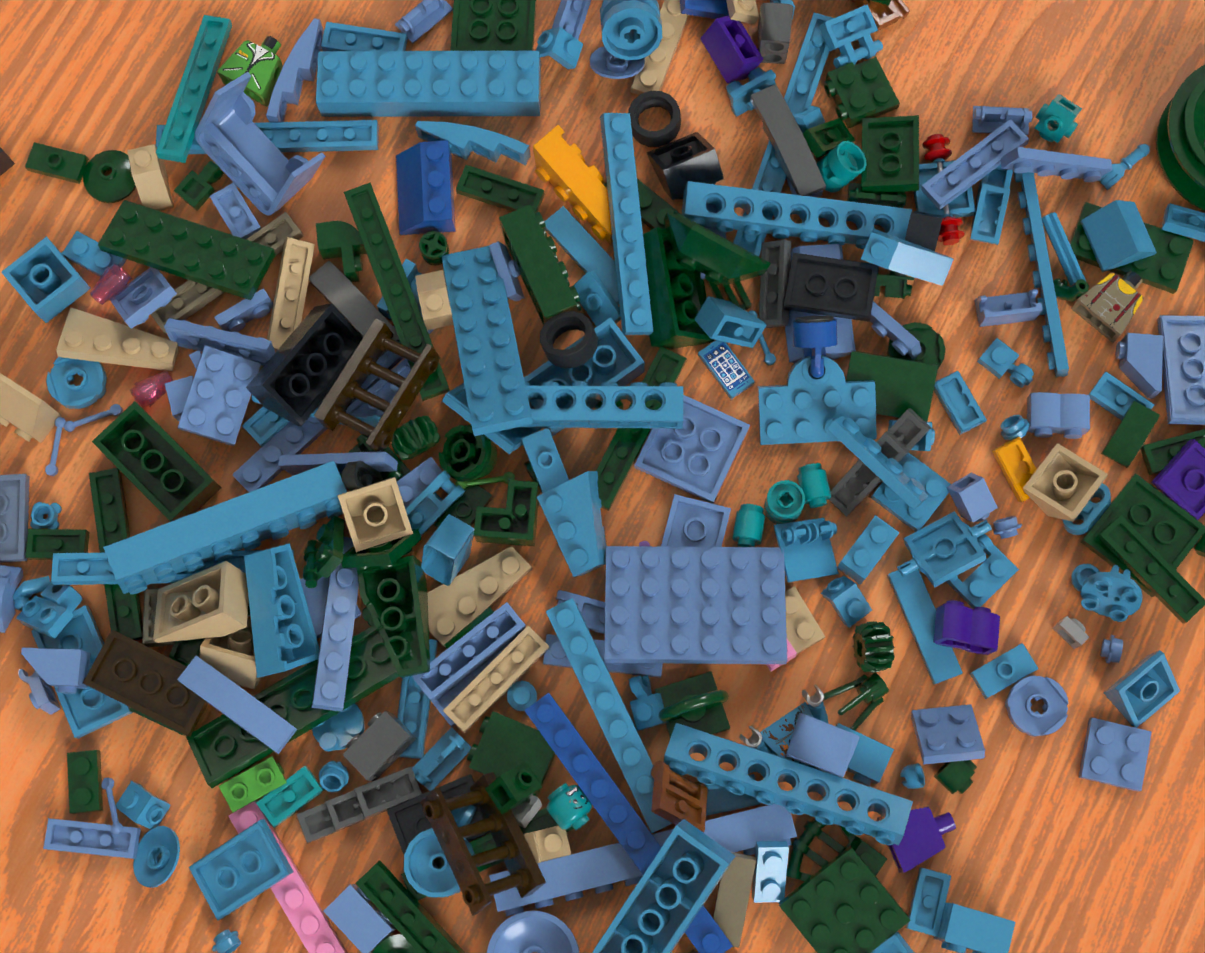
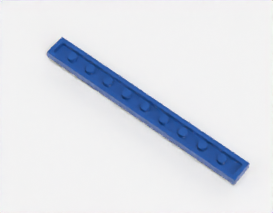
[524,693,733,953]

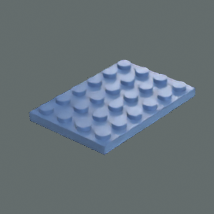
[604,546,787,664]

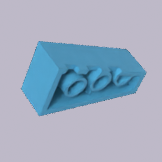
[244,543,319,678]

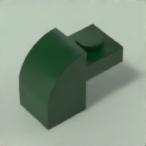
[316,221,367,282]

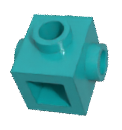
[1035,94,1082,143]

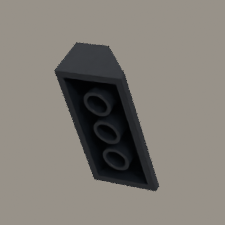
[246,303,363,426]

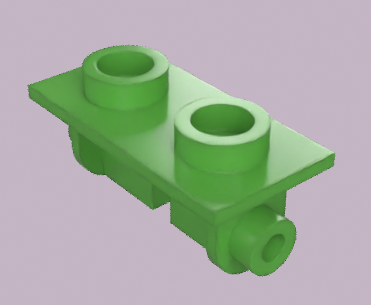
[219,756,287,812]

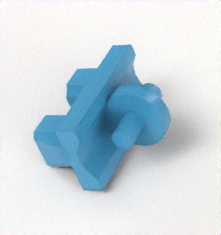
[726,67,776,117]

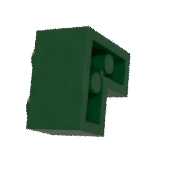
[474,480,540,547]

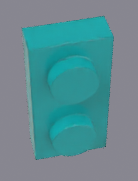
[256,766,324,828]

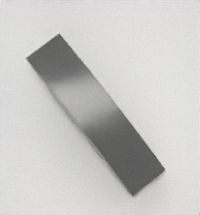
[750,84,826,196]
[309,261,400,357]
[828,408,931,517]
[296,767,422,844]

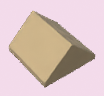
[1023,443,1108,522]
[338,477,413,552]

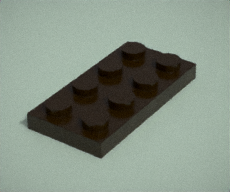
[83,629,208,737]

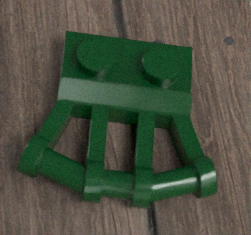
[786,819,887,881]

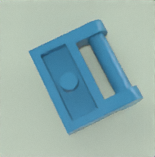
[946,534,1019,608]

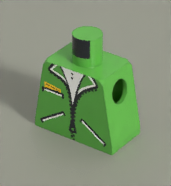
[217,36,283,107]

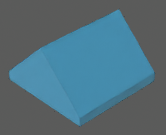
[1080,200,1157,272]
[1103,650,1180,728]

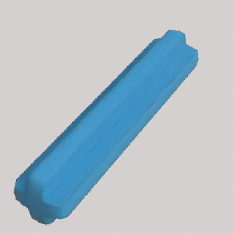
[1042,212,1087,286]

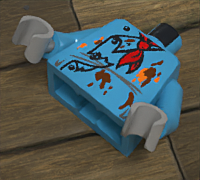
[739,685,828,771]

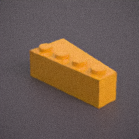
[533,125,613,245]

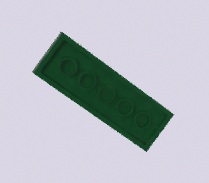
[98,200,276,300]

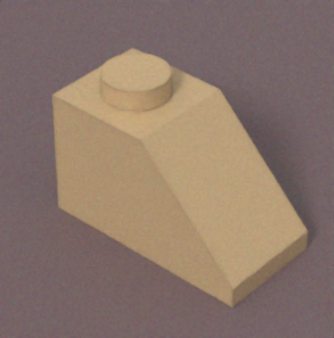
[127,144,173,211]
[415,270,454,330]

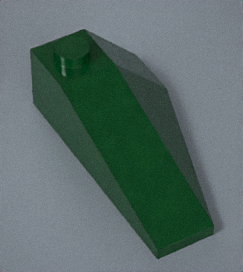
[357,555,430,678]

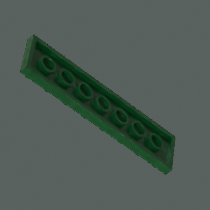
[186,625,399,788]

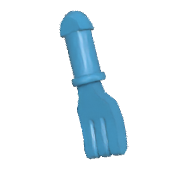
[1098,144,1150,190]

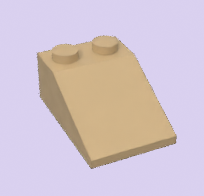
[153,561,249,643]

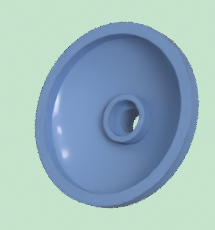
[487,911,579,953]

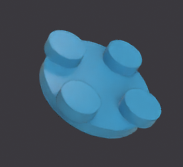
[312,703,365,752]

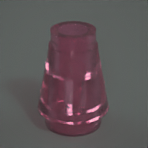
[90,263,132,305]
[129,370,173,408]

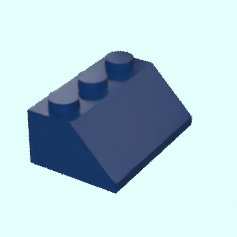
[396,140,456,235]

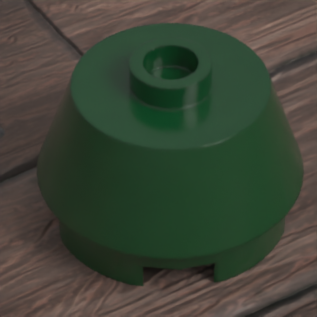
[439,424,497,482]

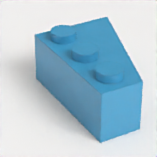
[537,471,606,577]

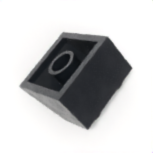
[647,132,724,200]

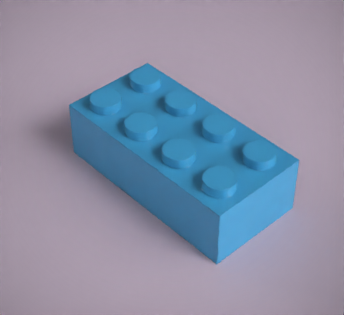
[524,317,645,437]

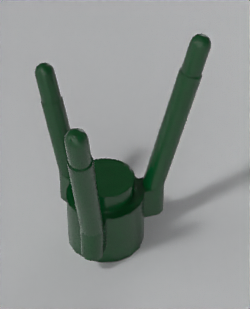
[823,673,889,731]

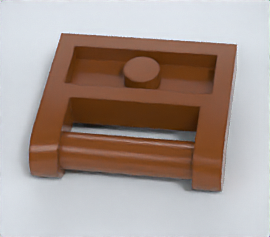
[651,761,708,833]

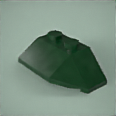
[663,208,771,285]

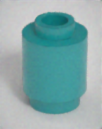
[797,463,832,508]
[732,504,766,547]

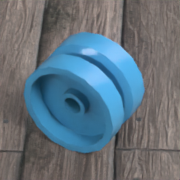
[600,0,662,60]
[404,828,474,898]

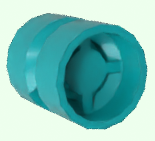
[816,141,867,193]
[764,480,805,524]

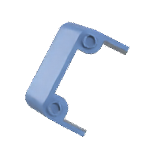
[195,72,326,216]

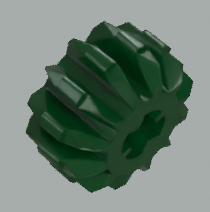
[391,416,441,460]
[852,621,895,673]

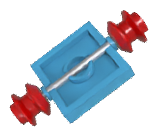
[913,134,976,245]

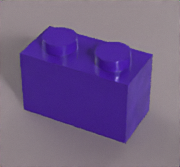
[700,16,764,84]

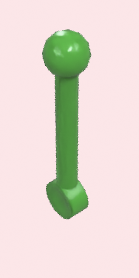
[455,472,515,489]

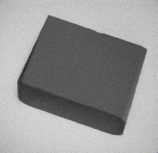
[758,3,793,64]

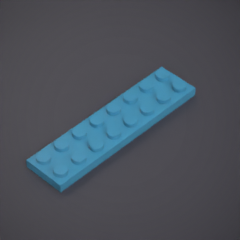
[442,246,533,436]

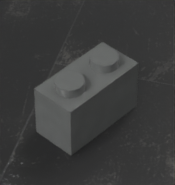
[342,711,417,782]

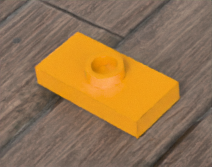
[992,437,1037,502]

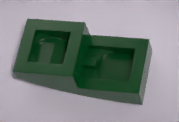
[1101,401,1160,468]

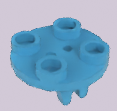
[1080,565,1143,622]

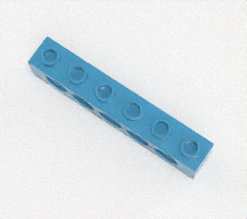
[521,382,683,429]

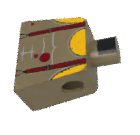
[1071,271,1143,343]

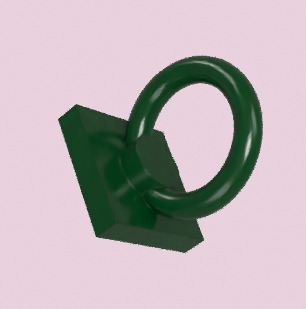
[655,671,730,738]

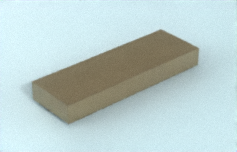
[713,852,756,948]

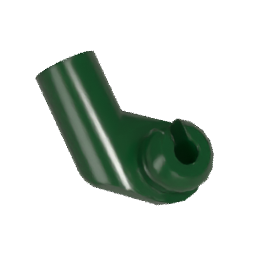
[1053,278,1089,302]

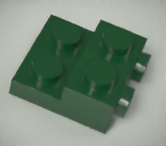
[824,57,900,129]

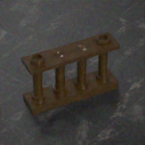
[314,318,441,452]
[421,772,546,916]

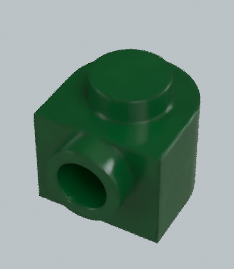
[934,760,977,794]

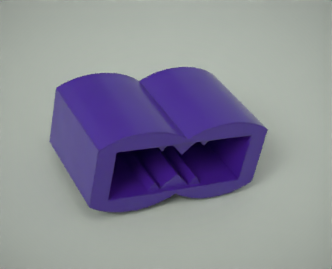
[933,600,1000,655]

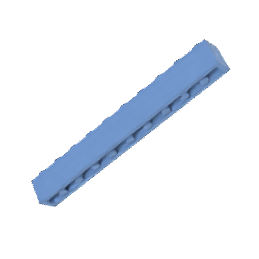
[489,804,797,916]

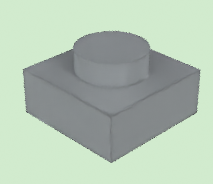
[1052,616,1089,649]
[511,795,542,828]

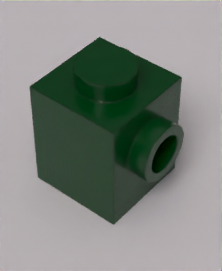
[485,762,542,814]

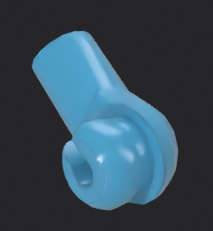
[13,576,51,610]

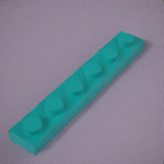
[156,15,232,163]

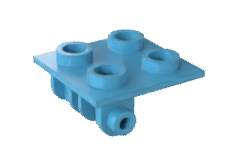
[773,518,839,582]

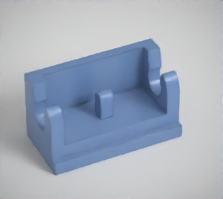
[974,289,1042,327]

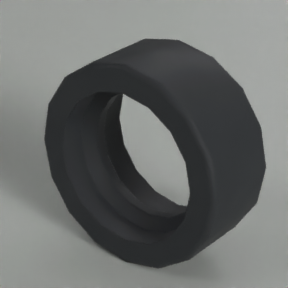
[628,91,681,147]
[540,311,598,369]

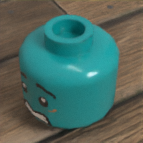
[547,783,592,831]

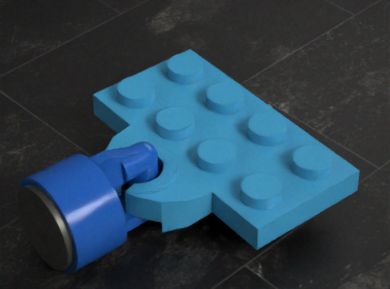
[758,316,877,445]

